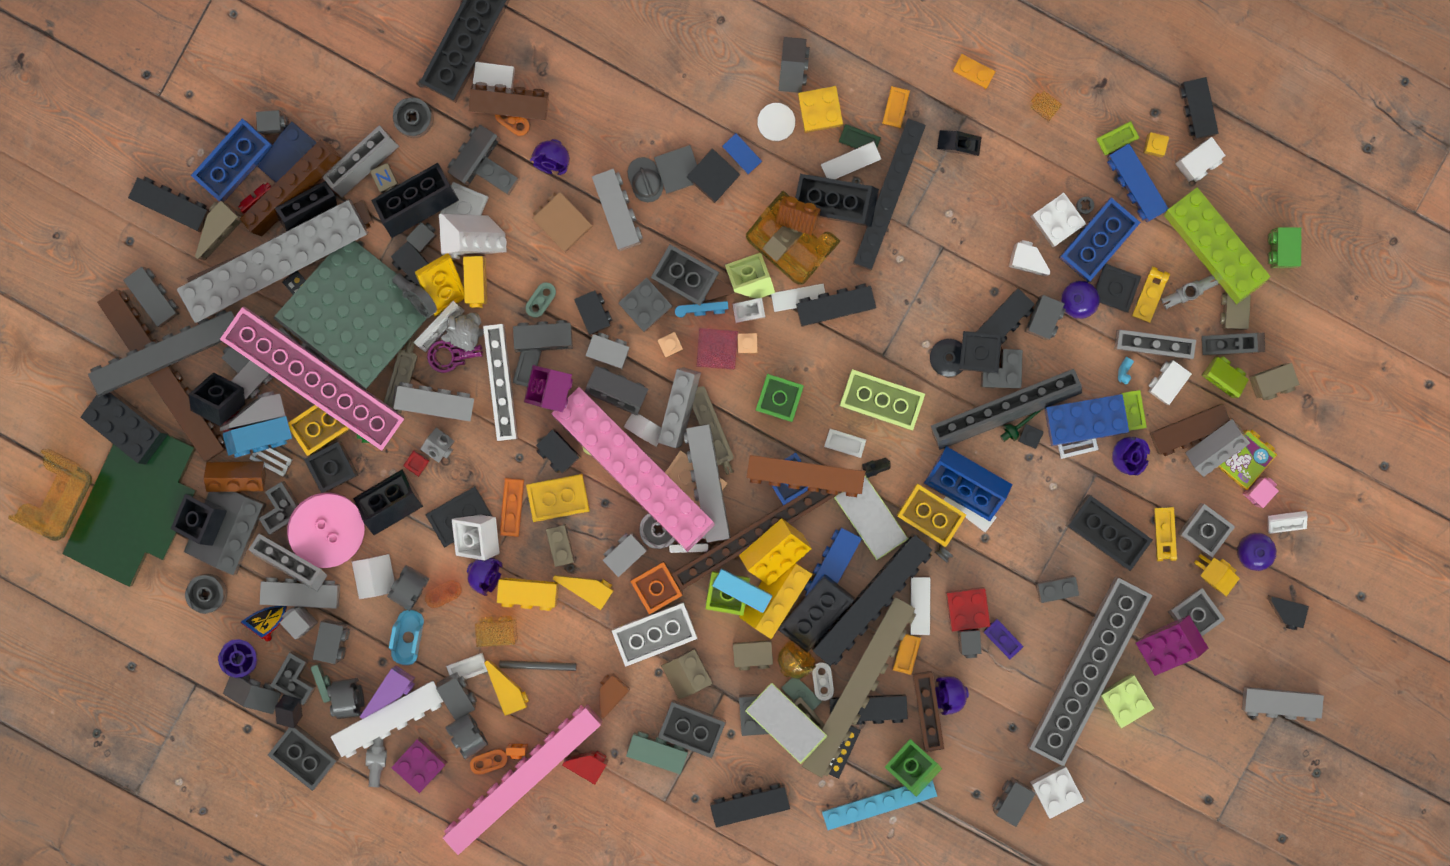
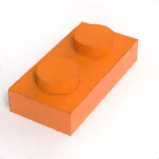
[506,743,528,759]

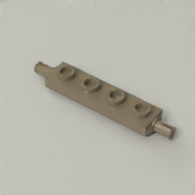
[384,339,418,414]
[692,387,734,475]

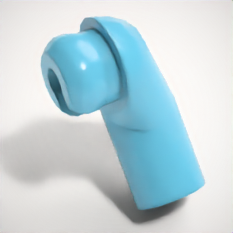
[1118,357,1134,384]

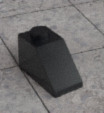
[937,130,982,156]
[1267,595,1309,631]

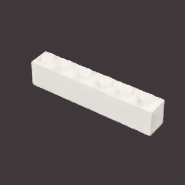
[483,324,518,441]
[331,681,444,758]

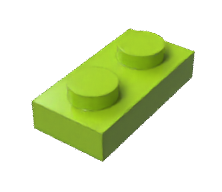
[1120,390,1147,431]

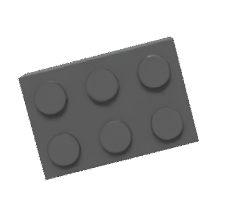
[658,700,726,758]
[268,725,339,791]

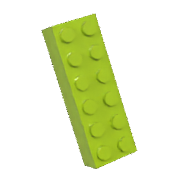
[1164,187,1271,305]

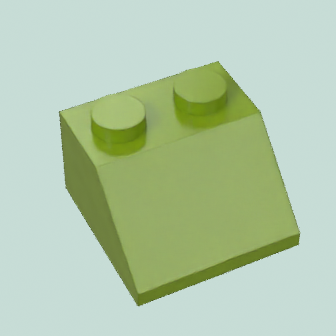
[1201,356,1249,398]
[705,571,750,616]

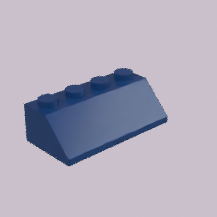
[924,446,1013,521]

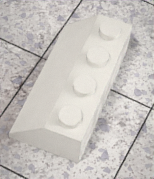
[439,214,507,254]

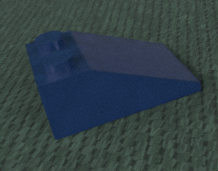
[257,121,317,182]

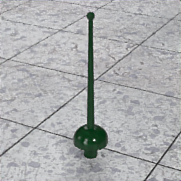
[1000,409,1043,442]

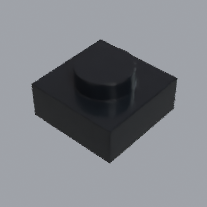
[1018,424,1044,449]

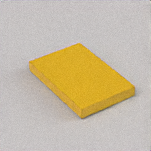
[415,253,465,316]
[526,474,590,522]

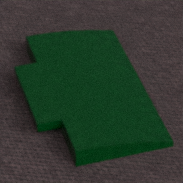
[62,434,197,587]

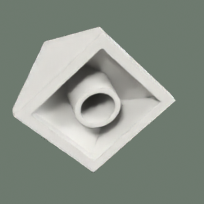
[352,554,395,599]

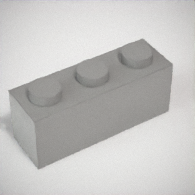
[1186,419,1250,477]
[280,606,318,640]

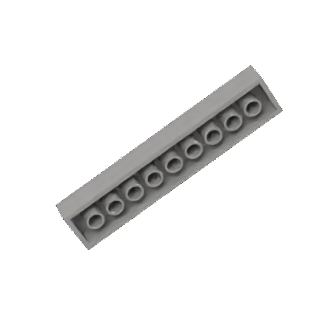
[177,199,368,323]
[1027,576,1152,766]

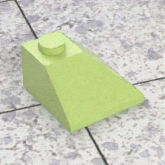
[725,252,775,299]

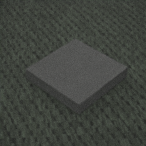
[654,145,697,194]

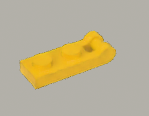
[1132,266,1170,323]
[1154,507,1177,562]

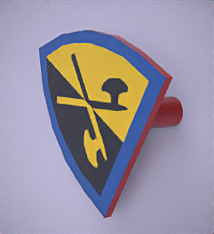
[241,606,287,641]

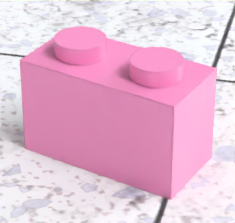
[1243,477,1279,508]

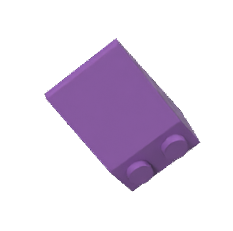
[360,665,415,719]

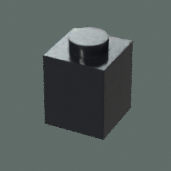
[275,695,303,728]

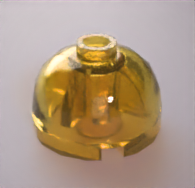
[778,641,816,679]

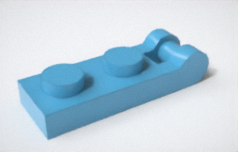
[675,301,729,318]

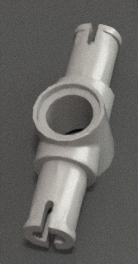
[1161,274,1219,310]
[366,737,387,787]

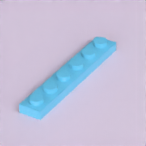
[822,780,937,830]

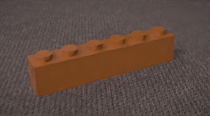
[746,455,865,497]

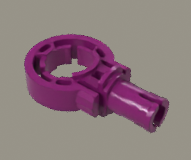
[427,340,483,373]

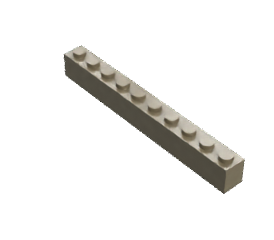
[802,597,916,778]

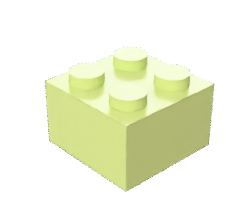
[1101,674,1154,728]

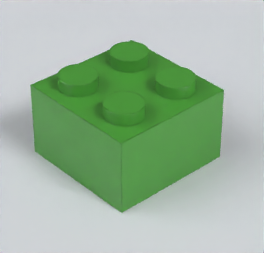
[1268,227,1301,268]
[756,374,804,422]
[885,739,942,797]

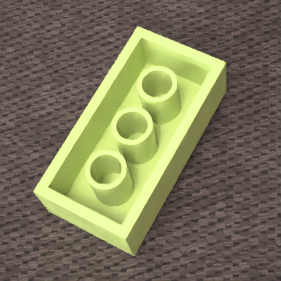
[839,369,925,430]

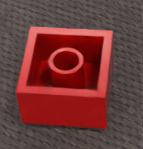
[946,587,990,632]

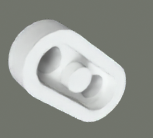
[812,662,834,701]

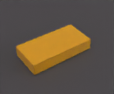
[882,86,910,129]
[892,634,921,675]

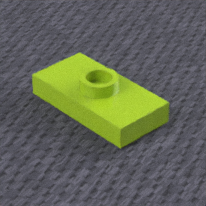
[1096,121,1139,156]

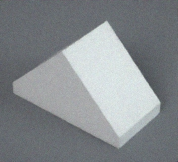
[732,298,765,323]
[624,414,661,447]

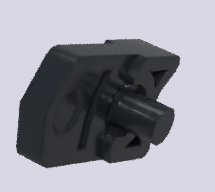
[862,458,891,478]

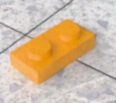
[952,54,996,89]

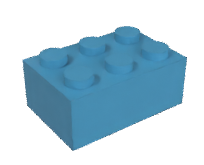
[222,416,292,458]

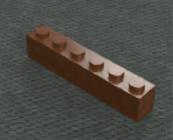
[240,140,342,237]

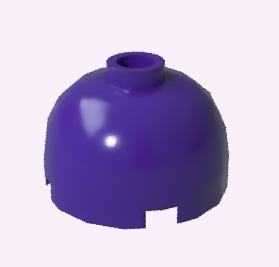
[530,139,570,175]
[1061,281,1100,319]
[1112,437,1150,476]
[1237,533,1277,571]
[467,558,503,596]
[218,639,258,678]
[935,676,969,715]

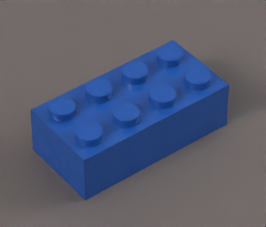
[191,118,273,202]
[1059,197,1141,282]
[1044,394,1129,446]

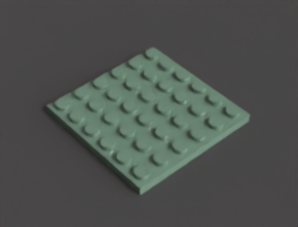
[274,241,427,391]

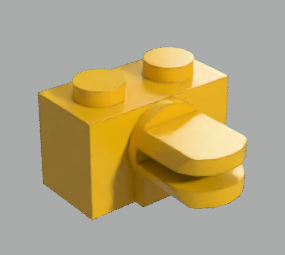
[1193,554,1240,597]

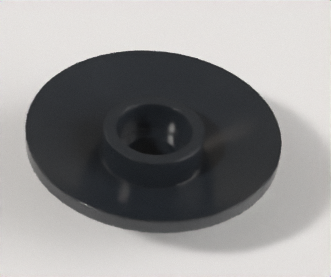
[930,339,963,377]

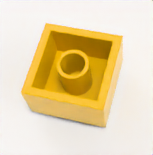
[798,86,843,133]

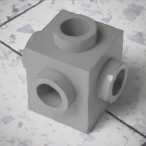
[420,428,454,463]

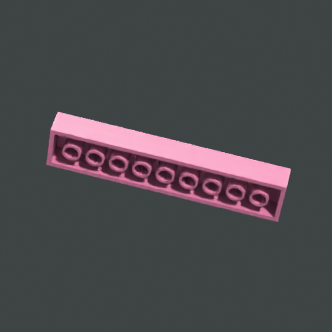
[220,306,405,451]
[551,387,715,552]
[443,704,603,855]

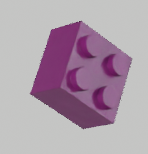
[391,737,448,794]

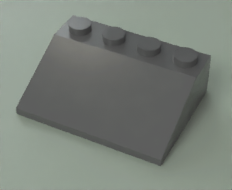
[184,492,266,575]

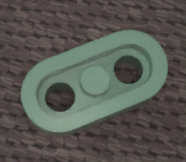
[526,282,556,318]

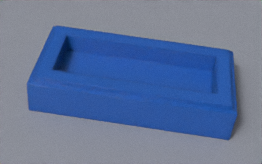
[722,133,762,174]

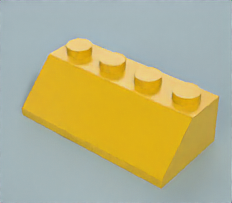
[739,563,812,639]

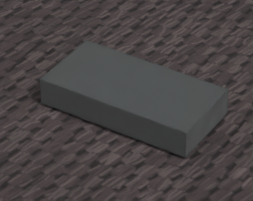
[513,351,542,387]

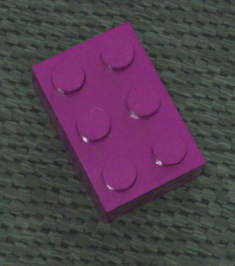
[524,365,573,412]
[1136,615,1209,676]

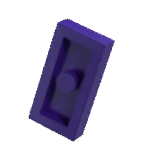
[983,618,1024,660]

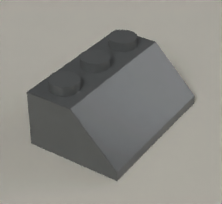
[447,125,500,186]

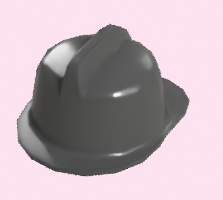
[627,157,663,203]

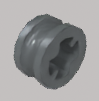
[1076,197,1094,214]
[934,545,953,563]

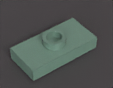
[311,663,331,703]
[781,675,822,711]

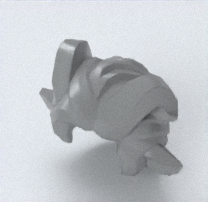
[441,312,484,351]

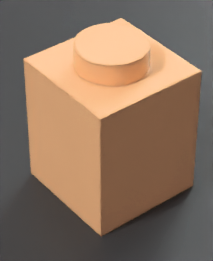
[658,332,683,358]
[738,333,758,353]

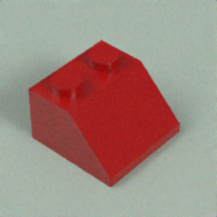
[562,750,608,785]

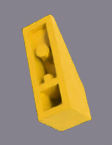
[553,575,614,610]
[484,659,529,716]

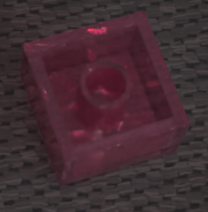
[696,328,738,370]

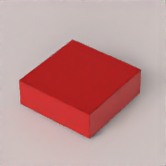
[403,450,430,477]

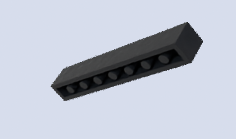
[853,118,926,271]

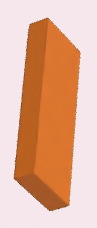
[500,478,524,537]

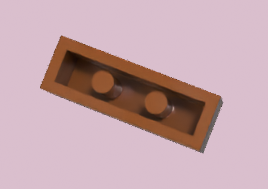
[203,461,266,492]

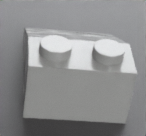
[220,391,285,431]

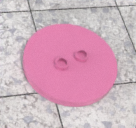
[287,493,365,568]

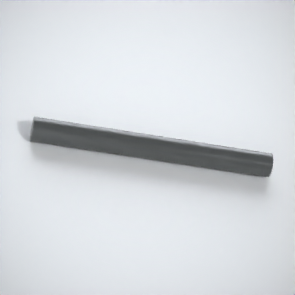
[499,660,576,671]

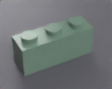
[626,731,688,775]

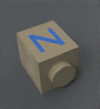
[370,163,399,193]

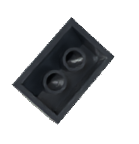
[353,469,423,535]

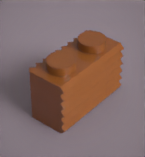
[775,196,821,236]

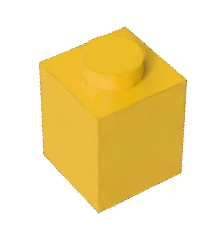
[1143,132,1169,157]

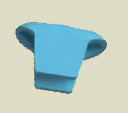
[389,610,424,665]

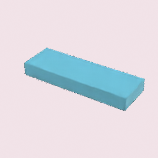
[712,568,772,613]

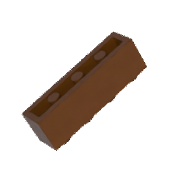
[469,82,549,120]
[1150,404,1230,456]
[912,671,944,752]

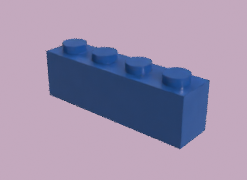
[1107,144,1169,222]
[803,527,862,596]

